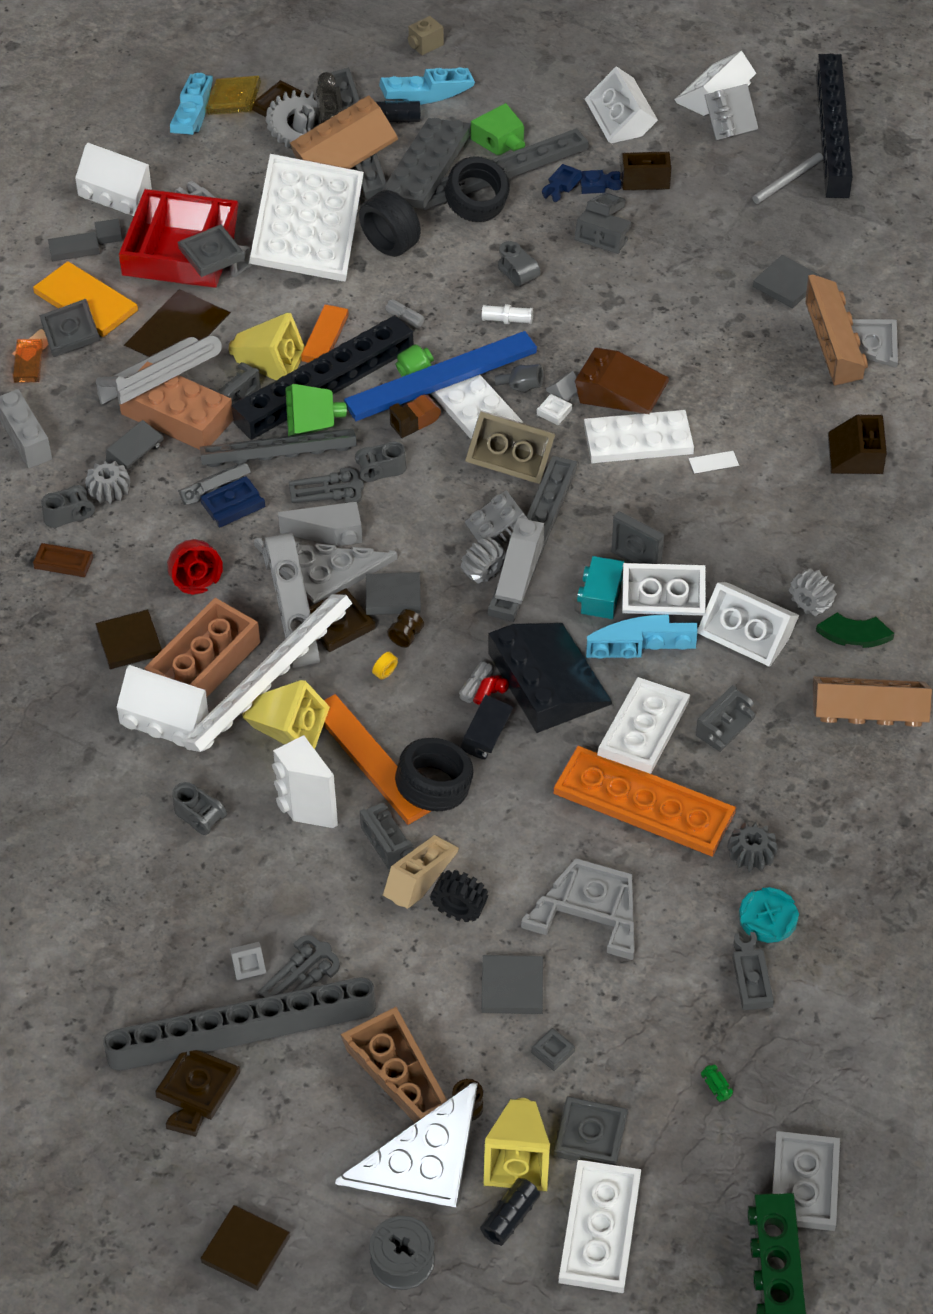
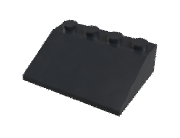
[488,623,612,733]

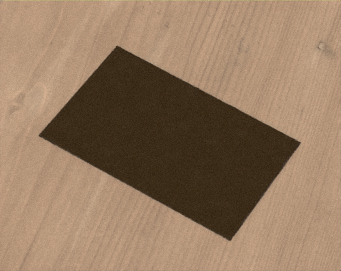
[124,289,231,357]

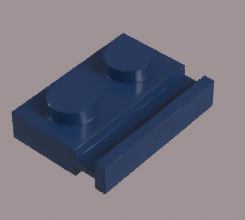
[200,476,266,528]

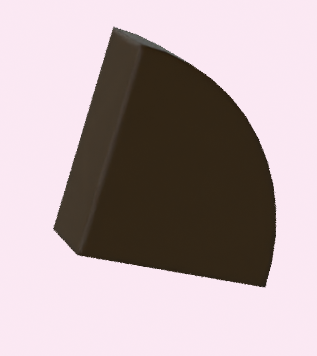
[166,1109,204,1137]

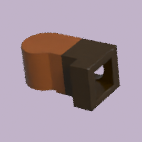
[389,395,441,438]

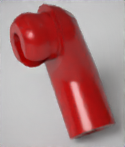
[473,675,509,705]

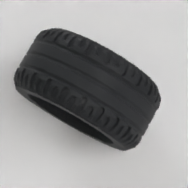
[445,156,510,222]
[359,190,421,257]
[395,738,474,812]

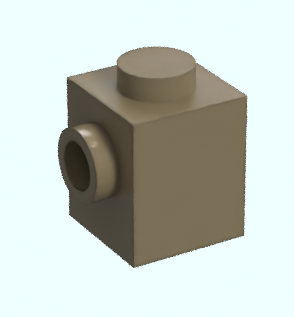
[408,16,444,55]

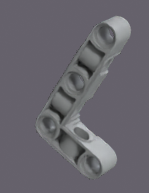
[262,532,320,668]

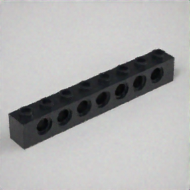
[816,53,853,198]
[232,315,414,440]

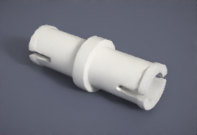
[482,304,533,324]

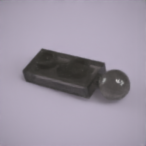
[316,72,343,124]

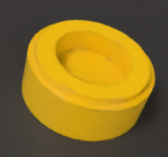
[372,652,398,680]

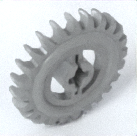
[266,90,339,148]

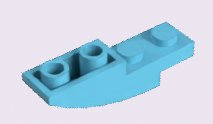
[379,67,475,105]
[170,73,213,135]
[586,614,697,659]

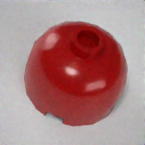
[167,539,223,595]

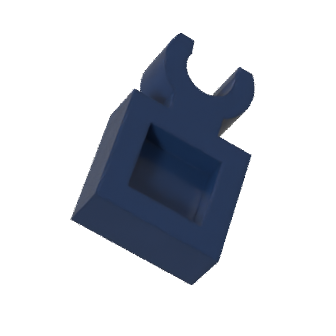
[542,164,583,202]
[580,170,621,194]

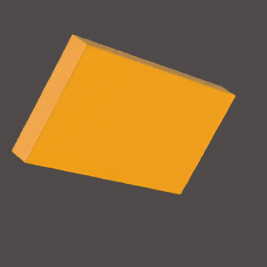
[33,261,138,337]

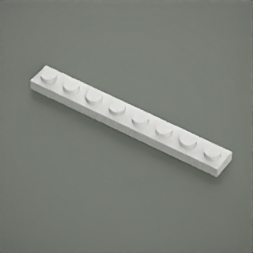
[181,594,352,752]

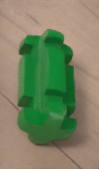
[701,1064,733,1102]

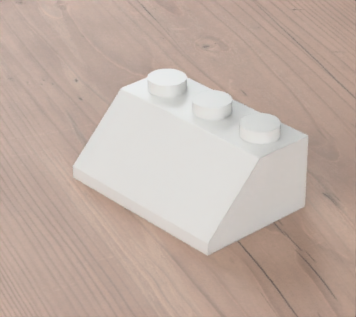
[674,51,756,116]
[585,66,658,143]
[75,143,152,216]
[622,563,705,616]
[697,582,799,666]
[117,665,209,747]
[272,735,338,828]

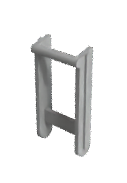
[96,336,222,405]

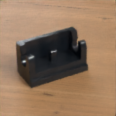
[460,694,513,759]

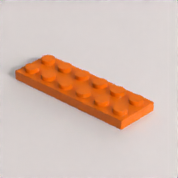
[554,746,736,857]

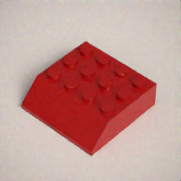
[119,189,238,288]

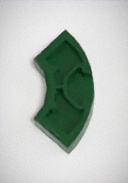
[816,612,894,648]

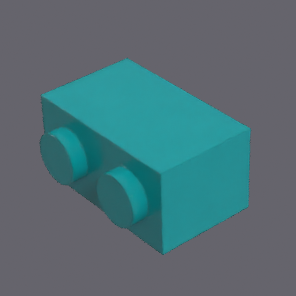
[577,556,624,619]

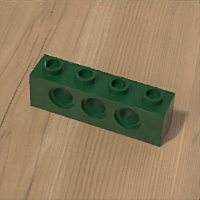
[747,1193,806,1314]

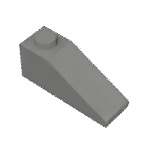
[278,502,362,546]
[495,518,544,604]

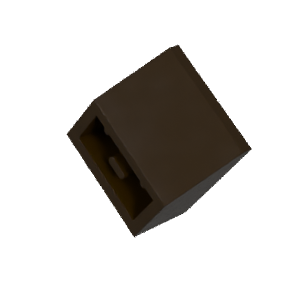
[619,152,671,190]
[828,414,887,474]

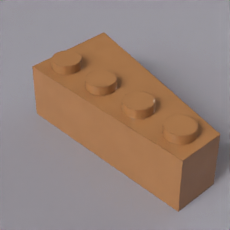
[341,1007,447,1123]

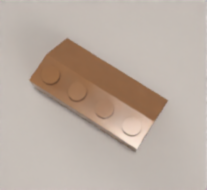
[290,95,398,169]
[805,274,868,386]
[813,676,932,727]

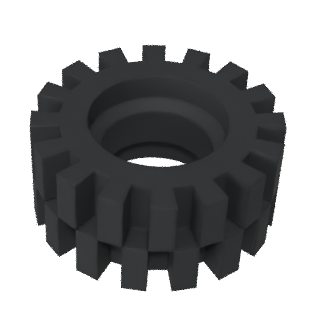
[430,870,489,922]

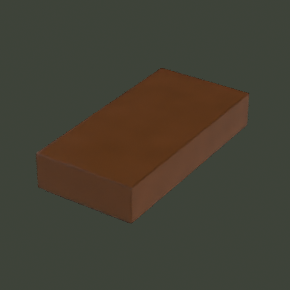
[33,543,93,577]

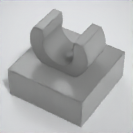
[230,942,266,980]

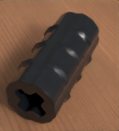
[376,100,421,123]
[480,1178,540,1246]

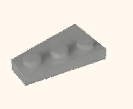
[851,319,898,368]

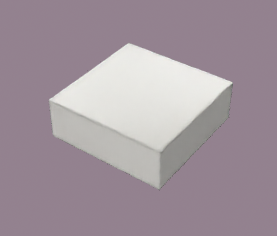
[537,394,572,425]

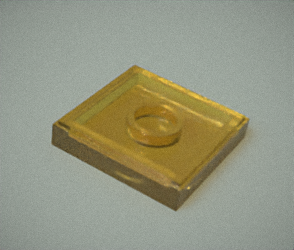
[206,76,261,115]

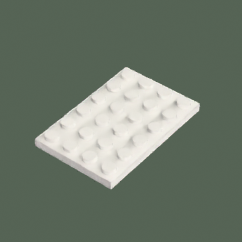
[249,154,364,282]

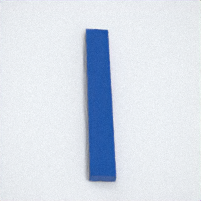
[344,331,537,421]

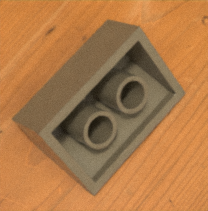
[465,410,555,484]

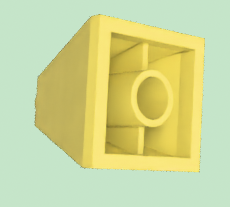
[229,313,305,380]
[242,680,330,749]
[484,1098,550,1191]

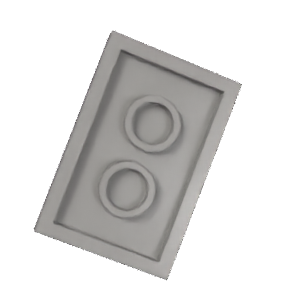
[772,1131,840,1231]

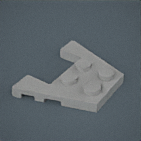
[521,859,634,960]

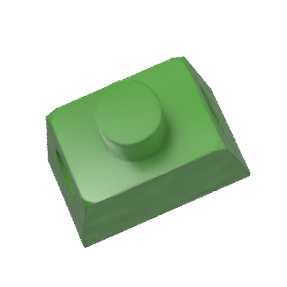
[471,103,525,155]
[286,384,347,436]

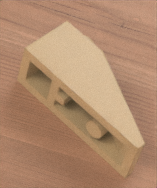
[383,835,459,909]

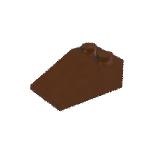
[575,348,669,414]

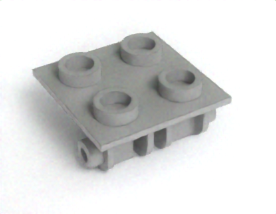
[704,84,758,140]
[465,490,529,545]

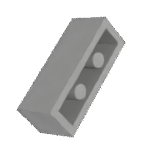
[0,389,52,469]

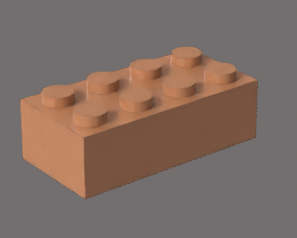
[120,361,233,450]
[144,598,260,698]

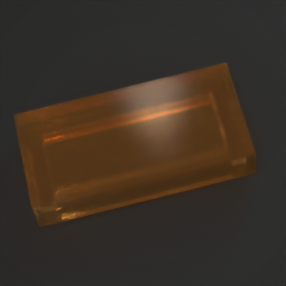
[13,339,43,383]

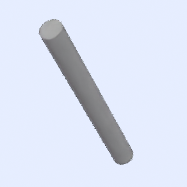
[752,152,823,204]

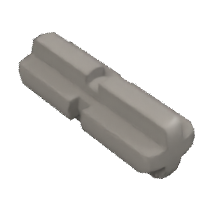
[385,299,425,328]
[459,661,493,703]

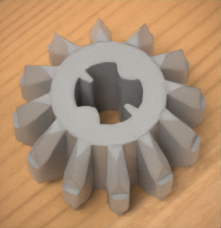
[85,460,131,504]
[460,537,506,583]
[788,568,837,616]

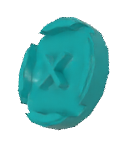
[739,887,799,943]

